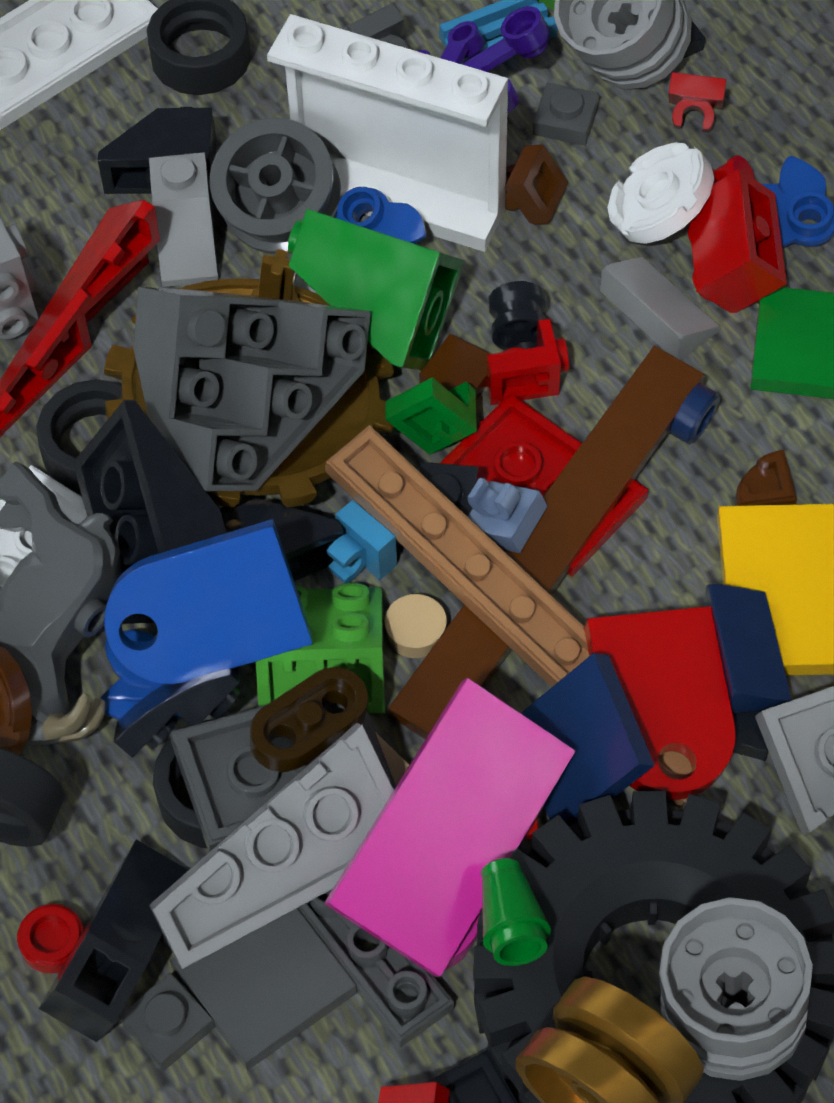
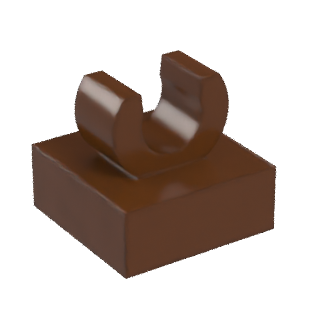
[505,144,568,225]

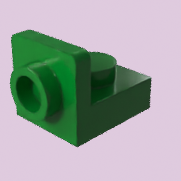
[385,377,477,455]

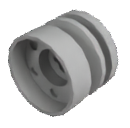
[554,0,692,89]
[659,897,813,1081]

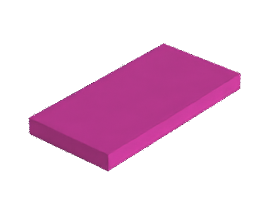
[324,678,575,977]

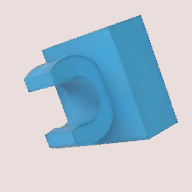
[327,500,397,584]

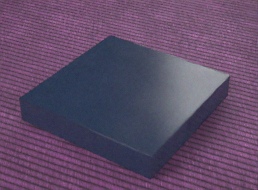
[521,653,655,826]

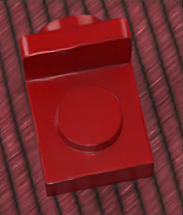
[486,318,569,405]

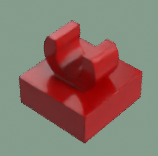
[668,72,726,133]

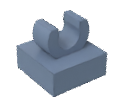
[468,478,547,553]

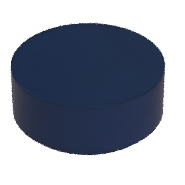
[670,383,720,445]

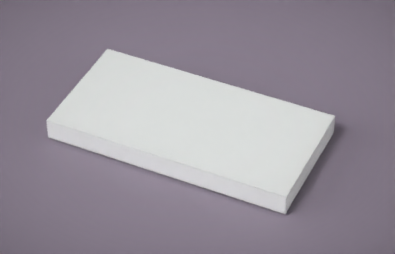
[0,0,158,130]

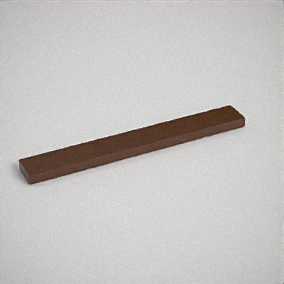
[388,346,705,739]

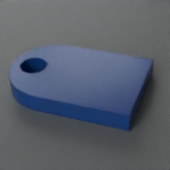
[104,519,313,684]

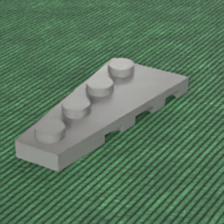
[755,686,834,836]
[149,723,394,969]

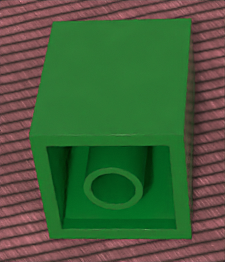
[287,209,465,370]

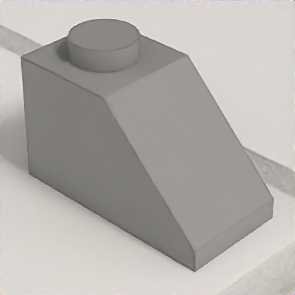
[149,152,218,287]

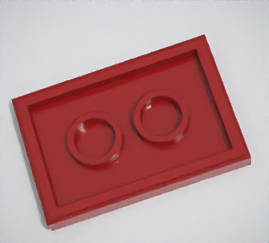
[439,393,648,577]

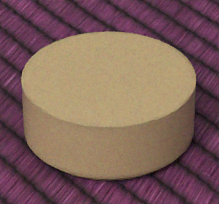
[385,594,447,658]

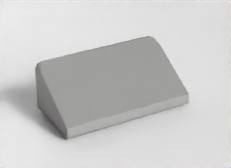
[600,257,720,360]

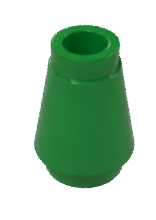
[481,858,551,966]

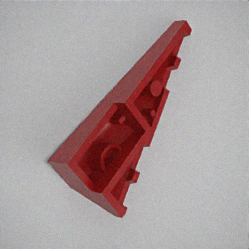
[0,199,160,437]

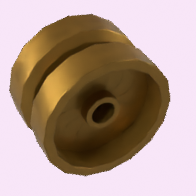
[515,977,704,1103]

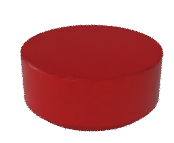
[17,904,84,973]

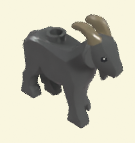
[0,461,122,746]

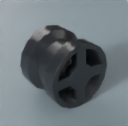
[488,281,546,350]

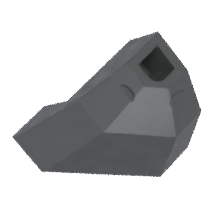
[133,287,371,491]

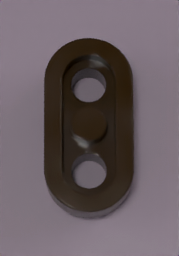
[250,667,368,772]

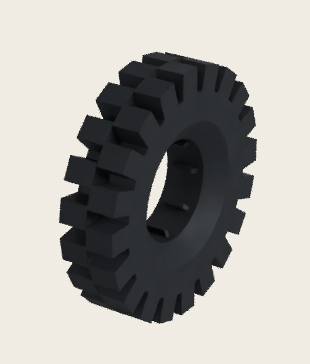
[473,791,834,1103]

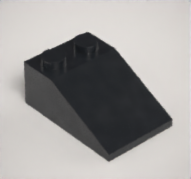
[73,400,226,624]

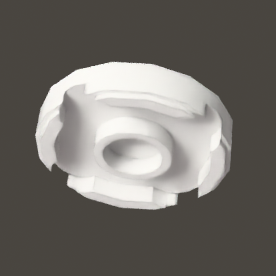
[607,142,714,244]

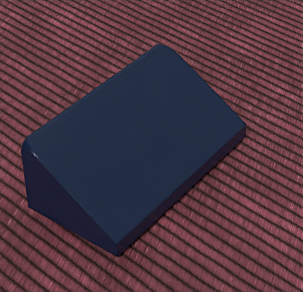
[704,584,792,714]

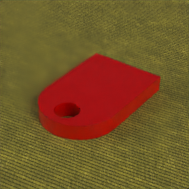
[584,606,735,800]

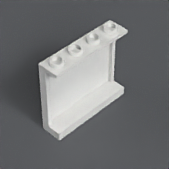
[267,14,508,252]

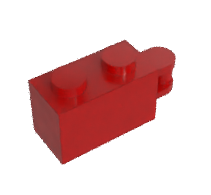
[687,155,787,313]

